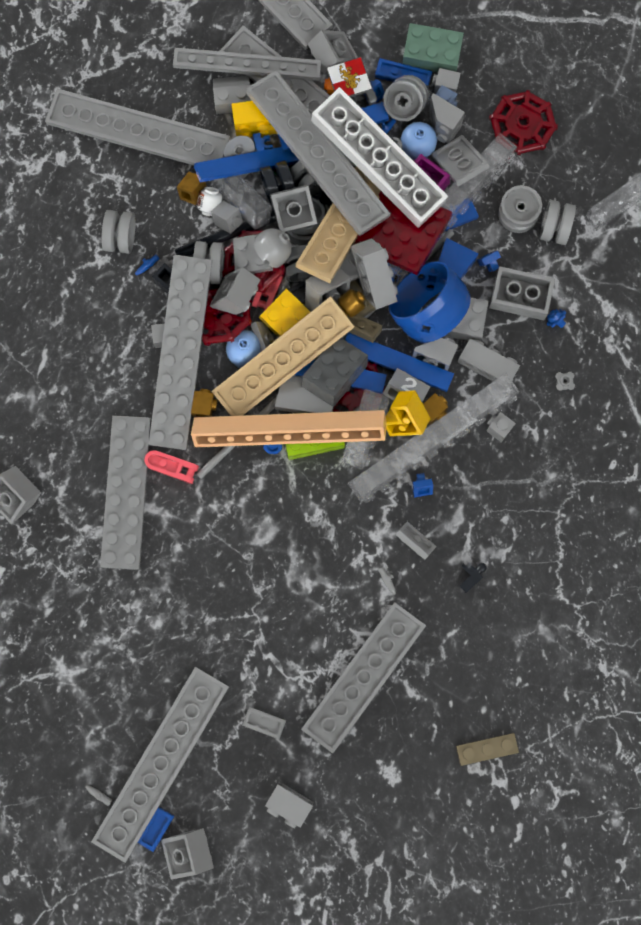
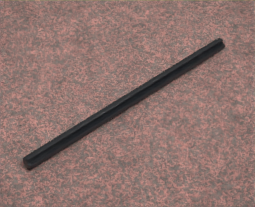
[175,191,330,256]

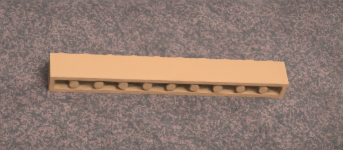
[191,410,387,447]

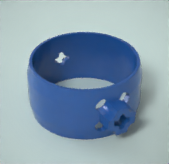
[389,261,471,343]

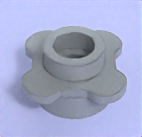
[555,372,575,391]

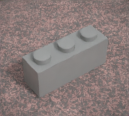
[458,339,520,389]

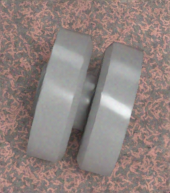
[383,75,428,121]
[498,185,542,233]
[539,199,576,246]
[102,210,136,254]
[193,241,224,284]

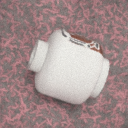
[197,187,222,216]

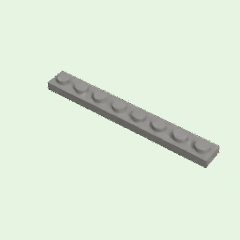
[173,48,321,81]

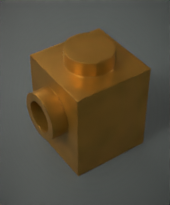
[177,172,207,205]
[191,389,217,417]
[423,393,448,425]

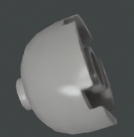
[254,228,292,268]

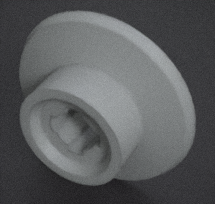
[224,136,255,158]

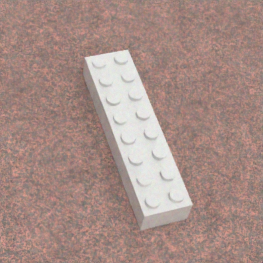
[311,87,448,228]

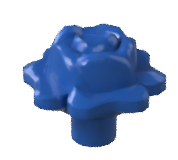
[547,309,566,328]

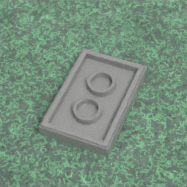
[431,135,490,186]
[275,375,334,413]

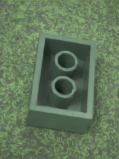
[402,23,464,73]

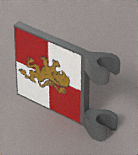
[326,57,377,105]

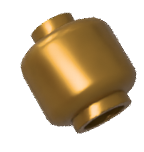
[338,289,366,317]

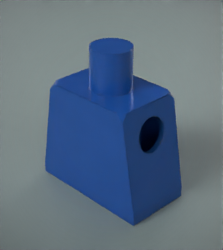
[438,238,478,282]

